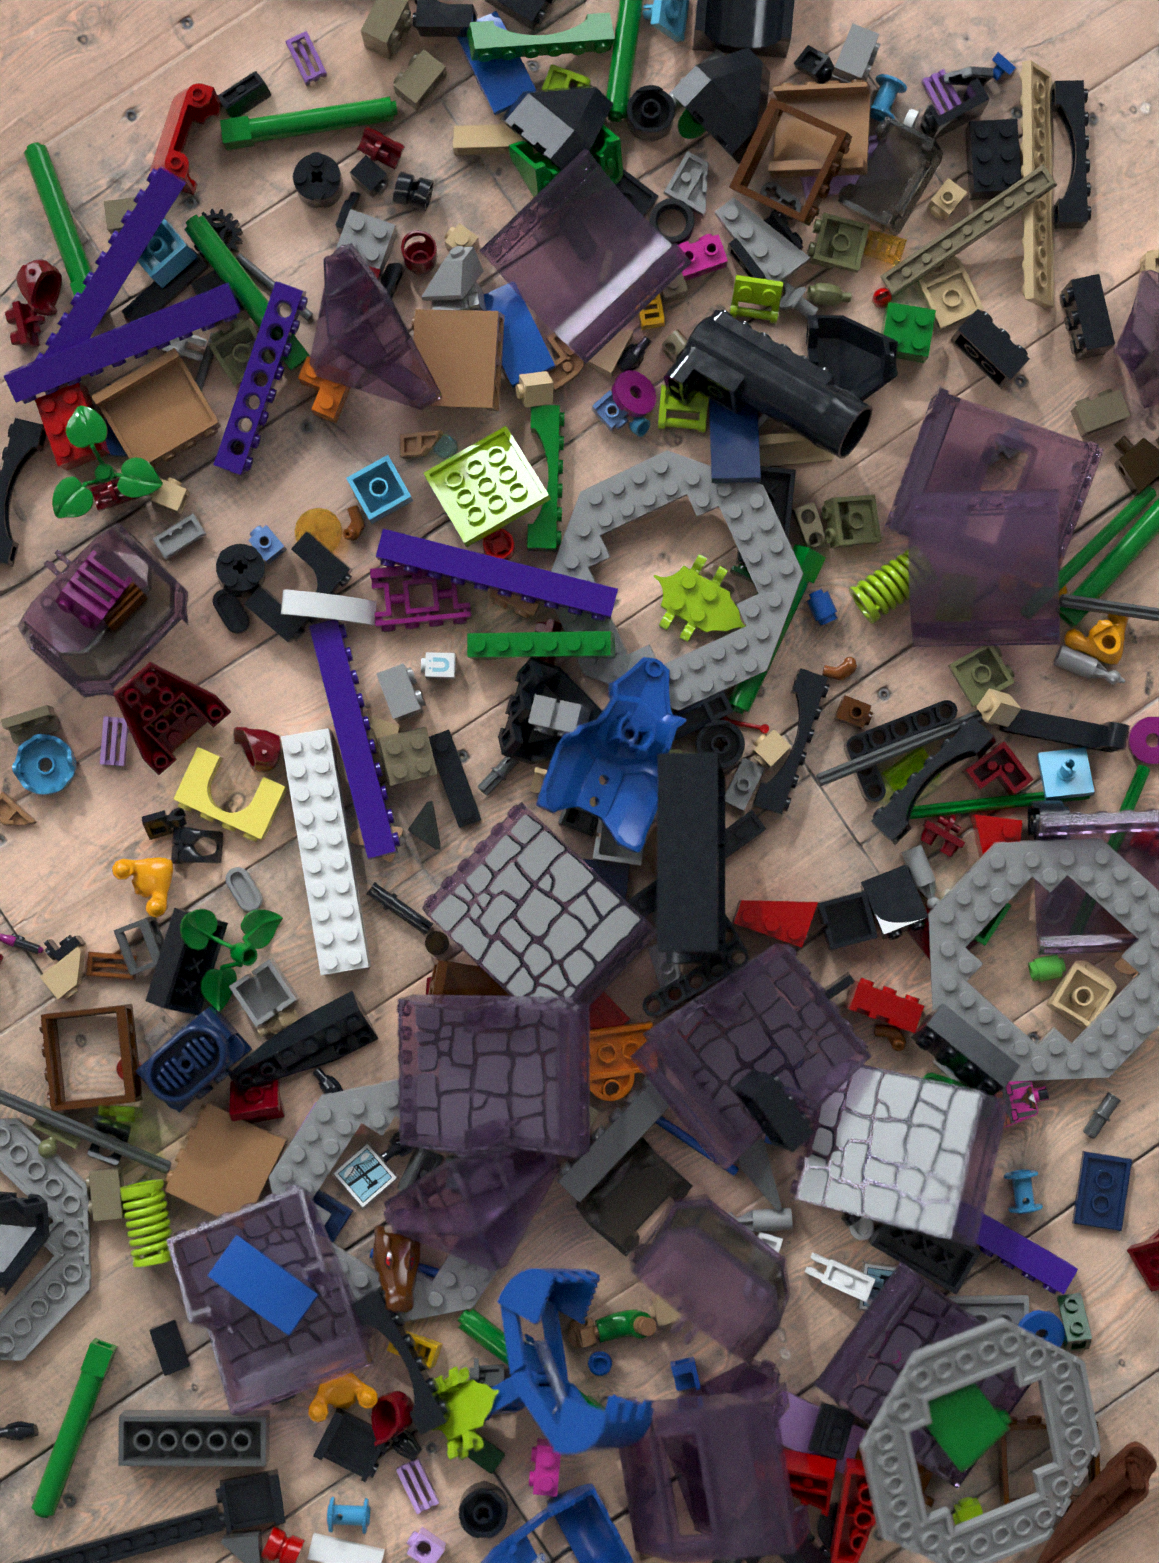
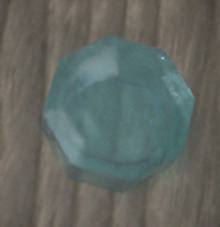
[434,434,458,459]

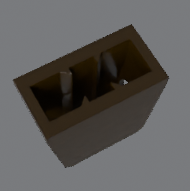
[1114,435,1159,496]

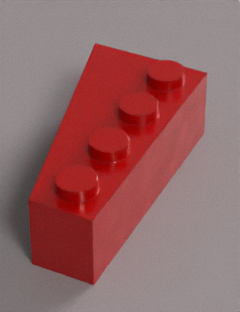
[830,1458,876,1563]

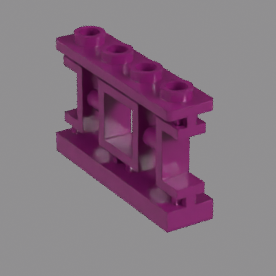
[370,566,472,632]

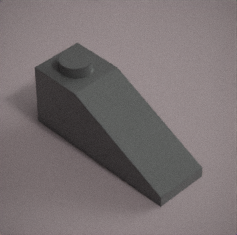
[731,1136,782,1211]

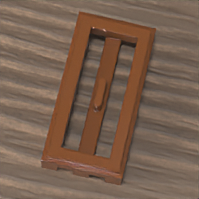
[86,952,138,980]

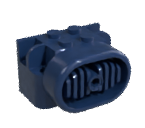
[135,1006,253,1113]

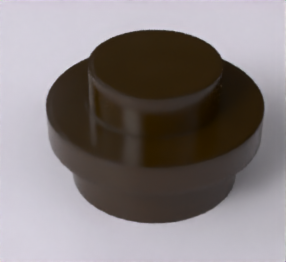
[425,931,449,955]

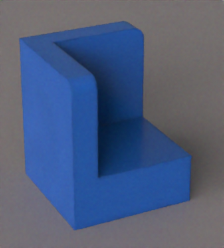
[670,1356,701,1391]

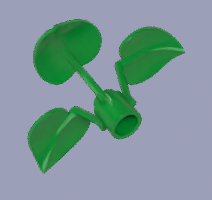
[52,406,163,519]
[180,908,283,1012]

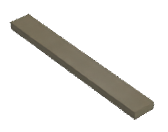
[880,164,1057,297]

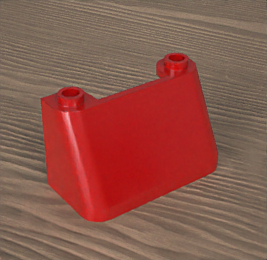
[150,83,222,195]

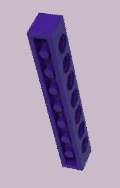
[213,281,308,475]

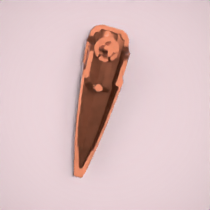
[1036,1441,1157,1563]

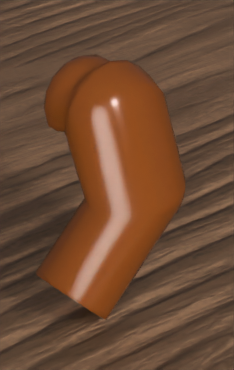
[343,505,365,541]
[822,657,857,680]
[874,1024,906,1051]

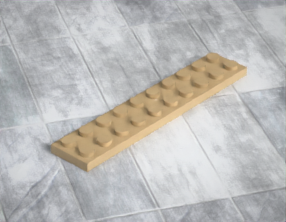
[1020,60,1054,309]

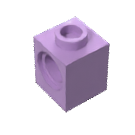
[406,1527,446,1563]

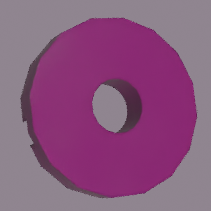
[611,370,657,417]
[1127,717,1159,764]

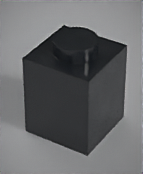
[350,155,389,198]

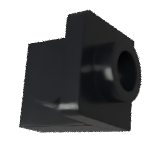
[793,45,835,84]
[44,935,86,961]

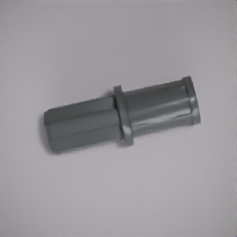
[478,756,520,795]
[1083,1092,1121,1139]

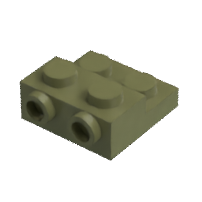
[807,212,870,273]
[208,317,274,386]
[821,494,882,549]
[948,641,1015,707]

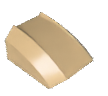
[1046,960,1117,1029]

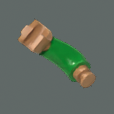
[567,1309,656,1349]

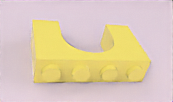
[173,747,288,842]

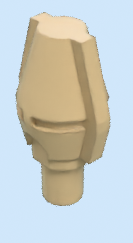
[257,1008,299,1037]

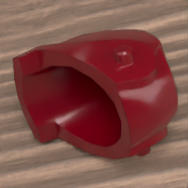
[16,259,62,316]
[233,727,281,772]
[371,1391,414,1446]

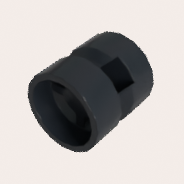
[393,171,434,211]

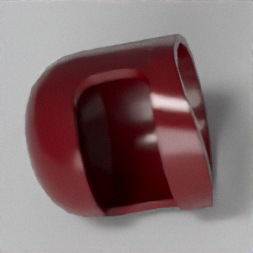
[401,230,437,274]

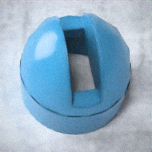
[629,416,650,437]

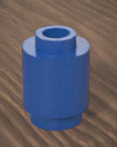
[806,589,837,626]

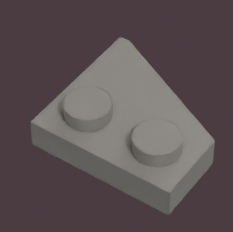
[664,151,708,216]

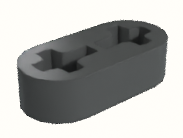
[760,182,801,220]

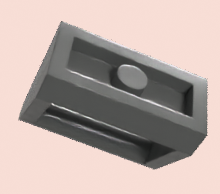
[113,917,164,976]

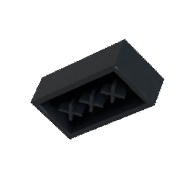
[736,466,796,565]
[145,908,228,1015]
[911,1003,1020,1099]
[868,1203,981,1295]

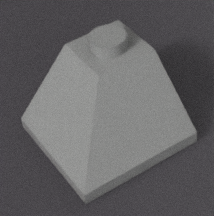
[422,246,484,301]

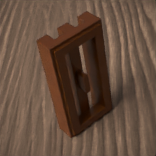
[103,582,148,631]

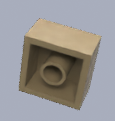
[361,0,412,60]
[377,727,437,786]

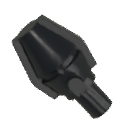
[617,336,651,372]
[312,1067,344,1094]
[380,1127,421,1163]
[0,1421,39,1441]
[391,1429,422,1461]

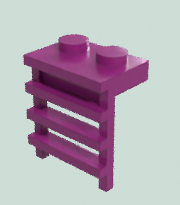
[55,550,132,630]

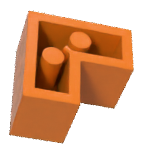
[298,356,354,423]

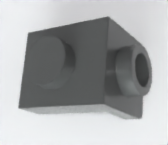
[469,1358,505,1388]

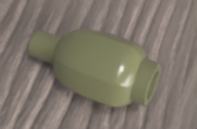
[807,282,852,306]

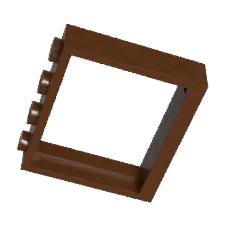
[729,97,852,226]
[39,1004,143,1111]
[997,1415,1101,1512]

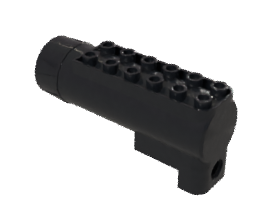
[664,309,873,459]

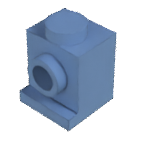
[592,390,629,431]
[248,525,287,564]

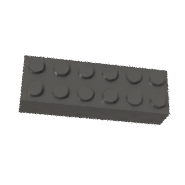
[558,1071,680,1202]
[118,1410,270,1466]

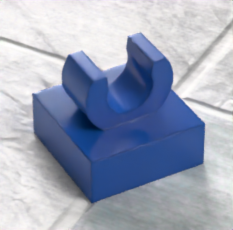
[992,52,1017,81]

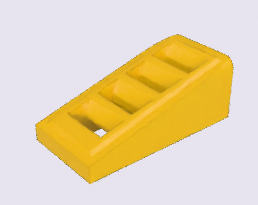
[633,279,665,330]
[386,1330,443,1369]

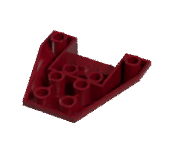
[113,662,231,775]

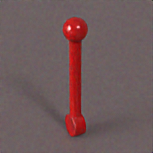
[720,716,769,733]

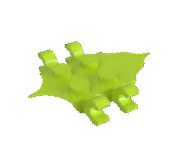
[654,554,746,642]
[432,1367,499,1460]

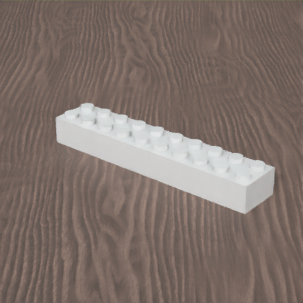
[281,728,371,975]

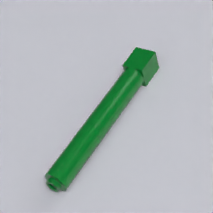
[606,0,643,122]
[220,96,398,151]
[24,142,92,296]
[184,214,310,372]
[1054,498,1159,628]
[728,544,826,715]
[457,1308,606,1411]
[31,1338,118,1518]

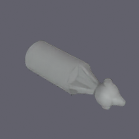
[1053,645,1125,685]
[901,845,940,910]
[719,1208,793,1232]

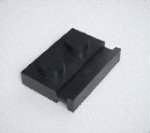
[808,1401,856,1460]

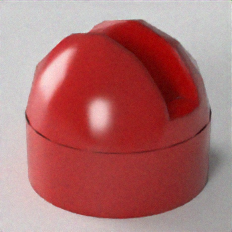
[872,288,892,308]

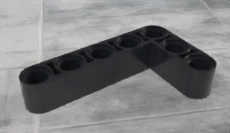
[844,700,958,802]
[999,709,1130,753]
[642,915,750,1019]

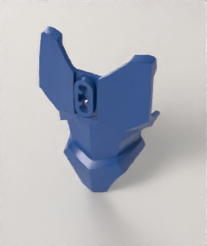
[537,657,686,853]

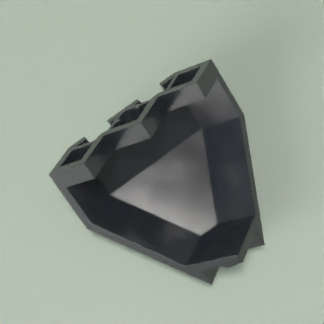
[670,48,770,164]
[501,85,613,175]
[806,315,898,401]
[498,657,603,765]
[0,1191,50,1296]

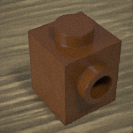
[834,695,873,729]

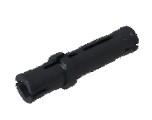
[366,882,434,936]

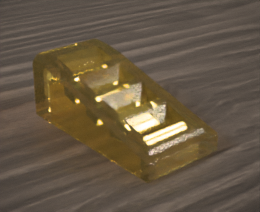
[863,230,907,265]

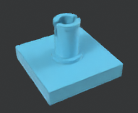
[642,0,689,42]
[1037,747,1095,800]

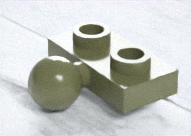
[32,1105,82,1159]

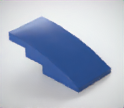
[456,11,536,115]
[484,281,556,388]
[207,1235,319,1336]

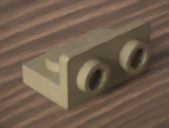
[1,705,60,744]

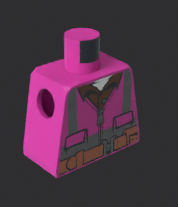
[992,1081,1049,1128]

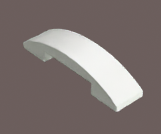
[281,590,377,625]

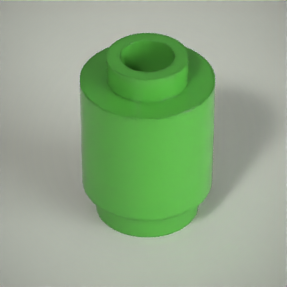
[1028,954,1066,982]

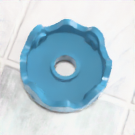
[12,734,76,795]

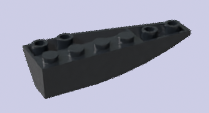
[229,991,379,1091]

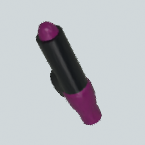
[0,933,44,954]

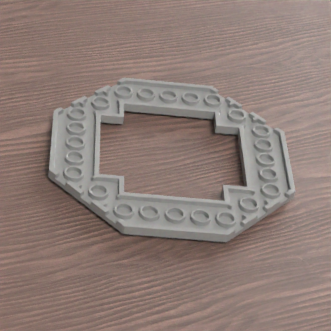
[551,450,804,710]
[928,837,1159,1081]
[269,1074,526,1328]
[0,1118,92,1361]
[860,1318,1101,1563]

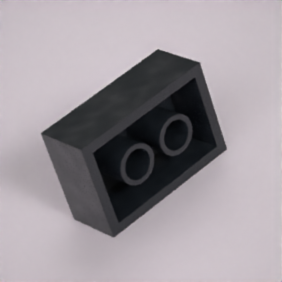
[965,118,1021,200]
[1059,274,1115,361]
[951,309,1030,389]
[732,1069,814,1152]

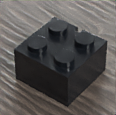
[817,890,878,950]

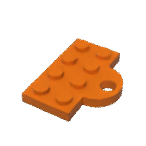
[557,1021,658,1101]

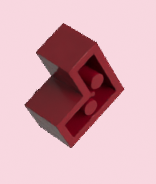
[961,741,1034,795]

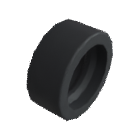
[649,198,694,247]

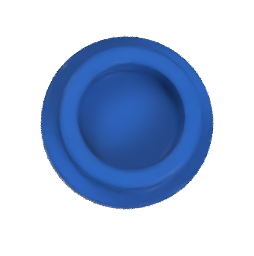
[588,1351,612,1376]

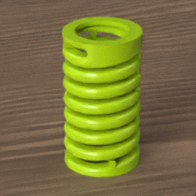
[849,545,938,624]
[120,1179,177,1267]

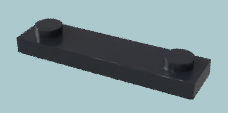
[429,730,482,828]

